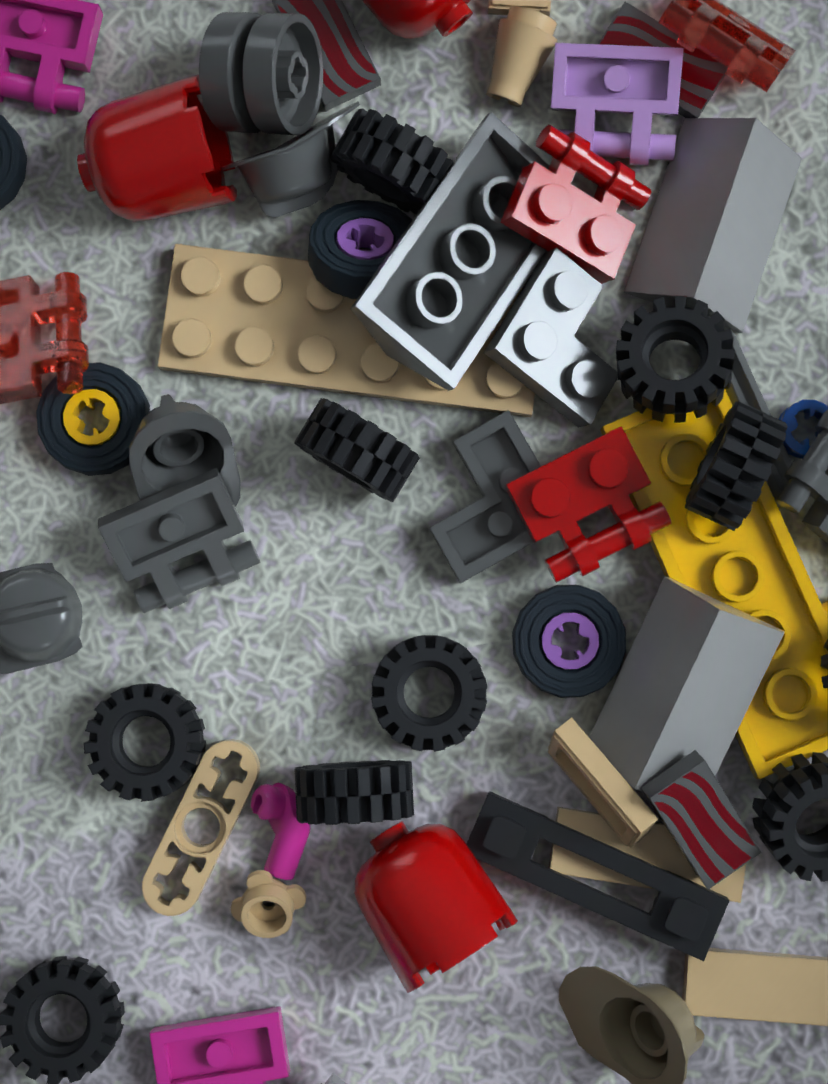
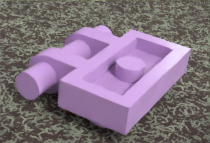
[551,43,684,166]

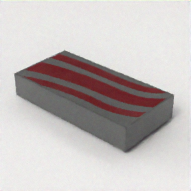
[272,0,381,111]
[598,1,731,118]
[641,750,762,890]

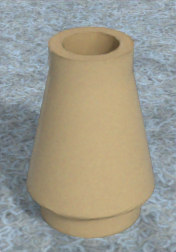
[486,6,558,107]

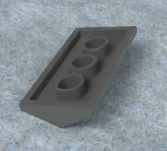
[350,112,550,391]

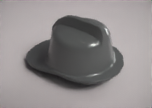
[222,101,360,218]
[129,394,240,508]
[0,563,82,674]

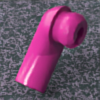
[251,782,311,880]

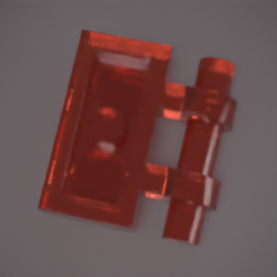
[659,0,796,93]
[0,272,89,404]

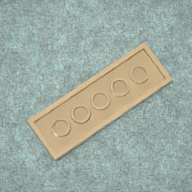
[157,244,535,417]

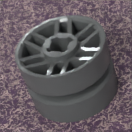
[199,12,323,135]

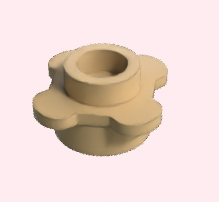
[231,870,306,938]

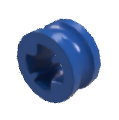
[779,400,828,458]

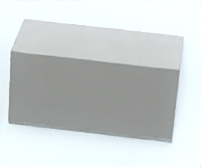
[624,118,802,333]
[589,576,785,791]

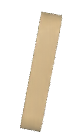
[142,739,260,916]

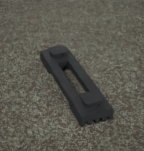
[467,791,730,961]

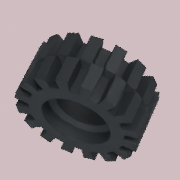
[331,108,454,215]
[616,296,735,423]
[294,398,420,502]
[685,401,788,531]
[371,635,487,752]
[84,683,206,802]
[752,752,828,882]
[294,760,414,825]
[0,956,125,1084]

